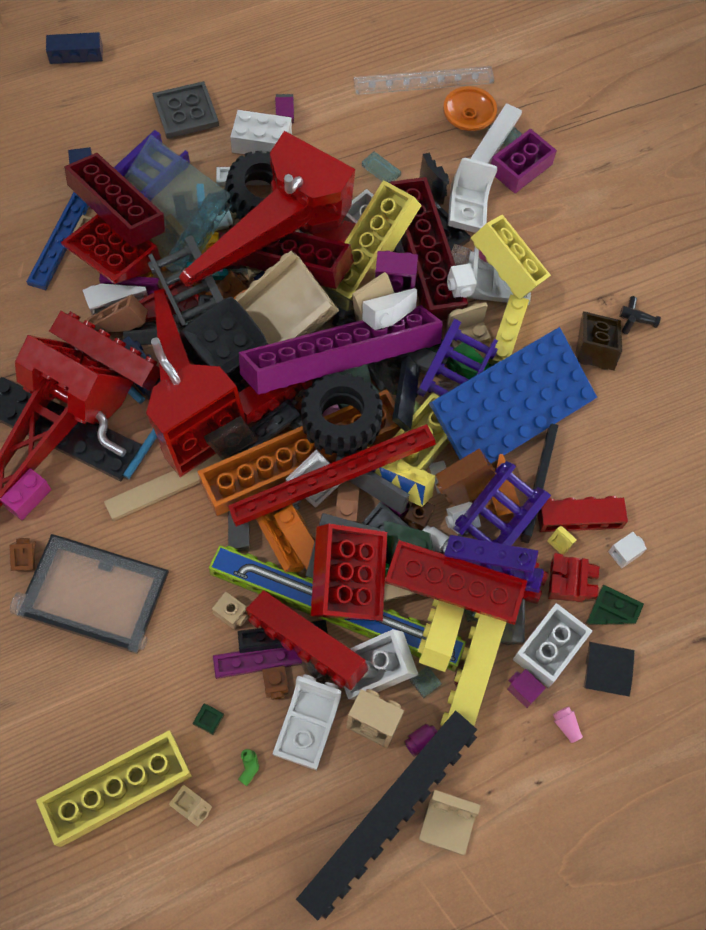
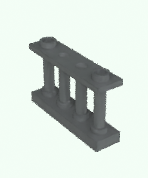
[148,235,224,328]

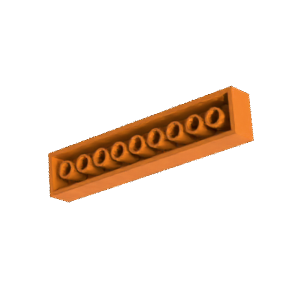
[197,389,401,516]

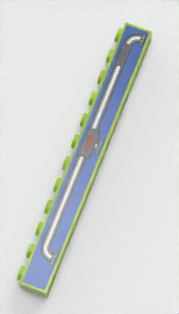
[209,545,466,672]

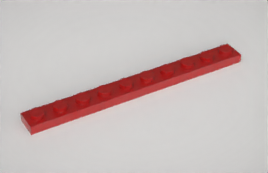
[228,424,436,527]

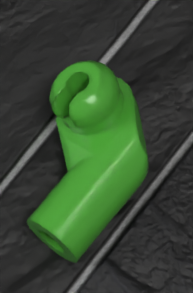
[238,749,259,786]

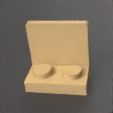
[445,302,491,349]
[419,790,481,855]

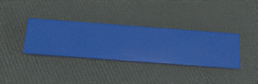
[26,192,89,290]

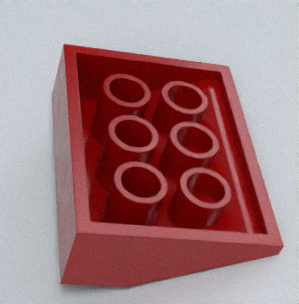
[61,214,161,284]
[311,523,387,621]

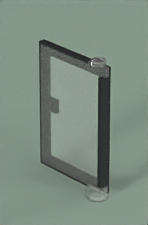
[10,534,169,654]

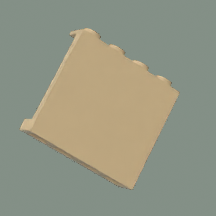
[235,251,339,344]

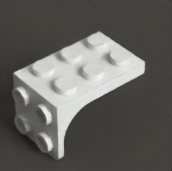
[448,158,497,233]
[468,247,531,305]
[273,674,342,771]

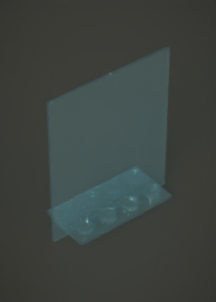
[124,135,231,274]

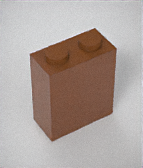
[435,448,496,506]

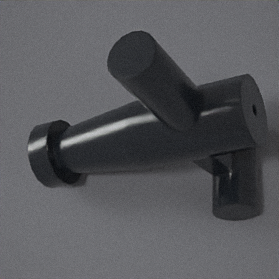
[619,296,661,334]

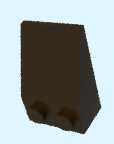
[576,311,622,371]

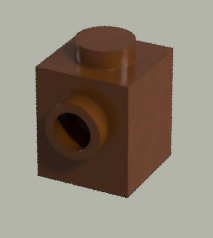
[404,502,435,531]

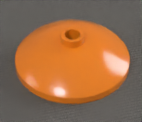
[443,86,497,131]

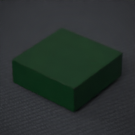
[192,703,224,735]

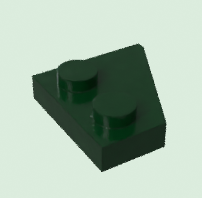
[383,521,434,561]
[586,585,644,625]

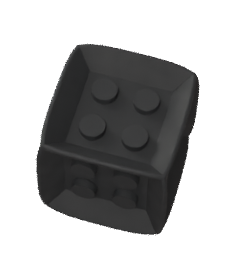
[181,297,268,384]

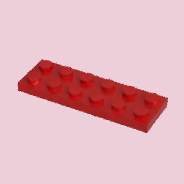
[385,540,527,625]

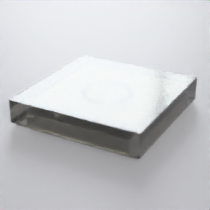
[204,416,259,460]

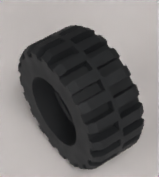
[224,151,273,220]
[301,373,382,457]

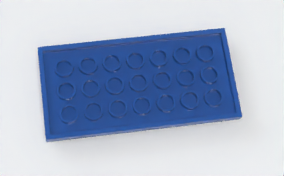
[429,327,597,463]

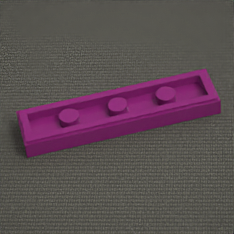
[213,648,305,679]

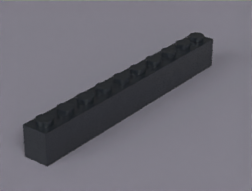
[296,710,478,921]

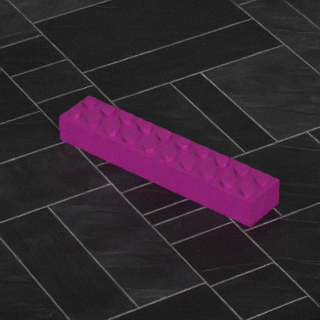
[239,305,442,394]

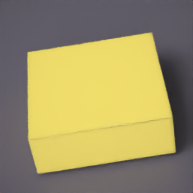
[547,526,577,555]

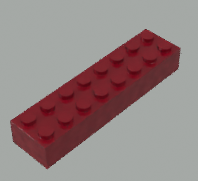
[390,177,468,320]

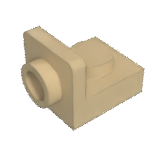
[169,785,212,826]

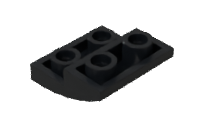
[419,153,449,205]
[583,641,635,697]

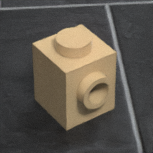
[212,592,248,630]

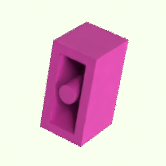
[0,468,51,521]

